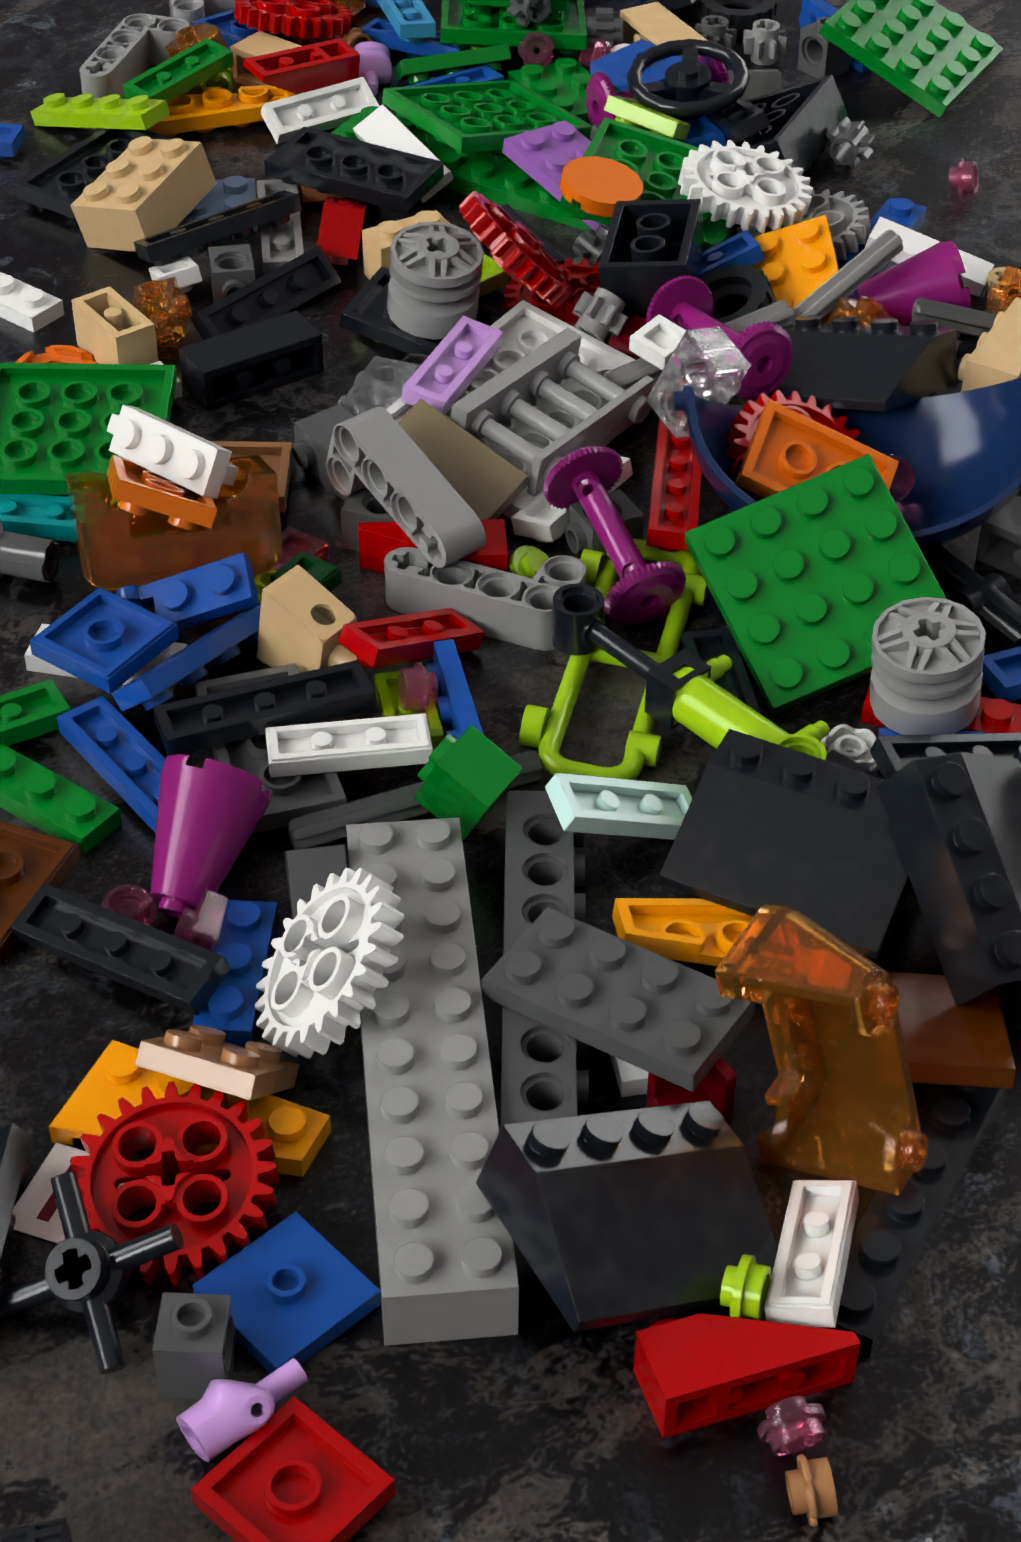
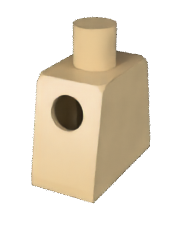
[256,565,370,674]

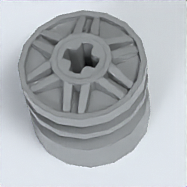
[387,222,484,340]
[870,597,986,735]

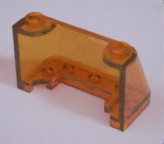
[65,455,283,591]
[714,903,928,1196]

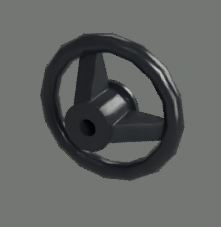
[626,39,750,120]

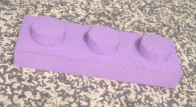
[401,315,504,415]

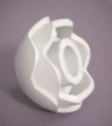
[821,724,879,773]

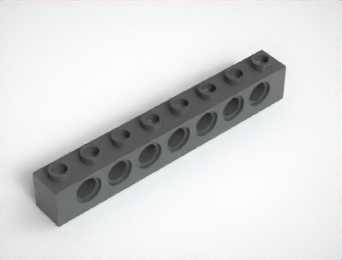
[500,790,589,1130]

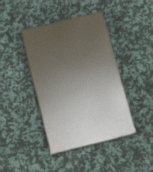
[398,399,530,520]

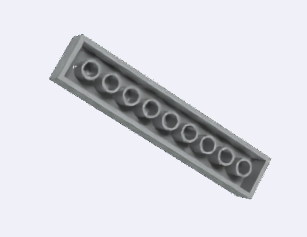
[346,817,519,1346]

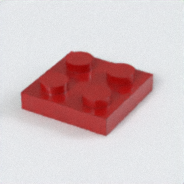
[191,1396,396,1542]

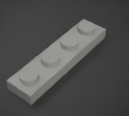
[257,179,304,275]

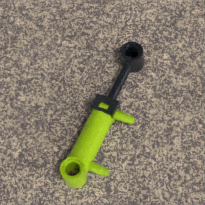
[551,583,830,760]

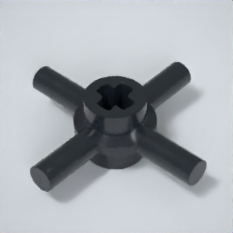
[0,1172,184,1374]

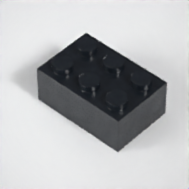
[598,199,705,316]

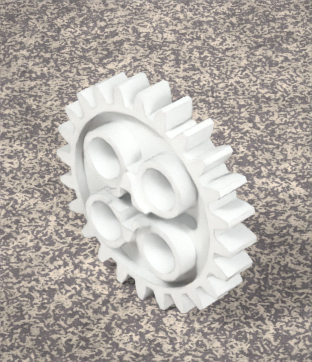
[678,140,813,233]
[255,868,404,1059]

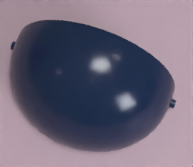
[673,377,1021,552]

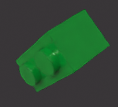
[414,724,523,841]

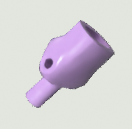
[354,41,392,96]
[176,1358,308,1462]

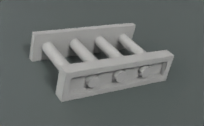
[450,327,654,496]

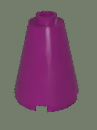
[848,240,972,326]
[150,754,273,920]

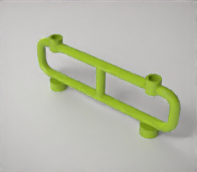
[519,539,708,780]

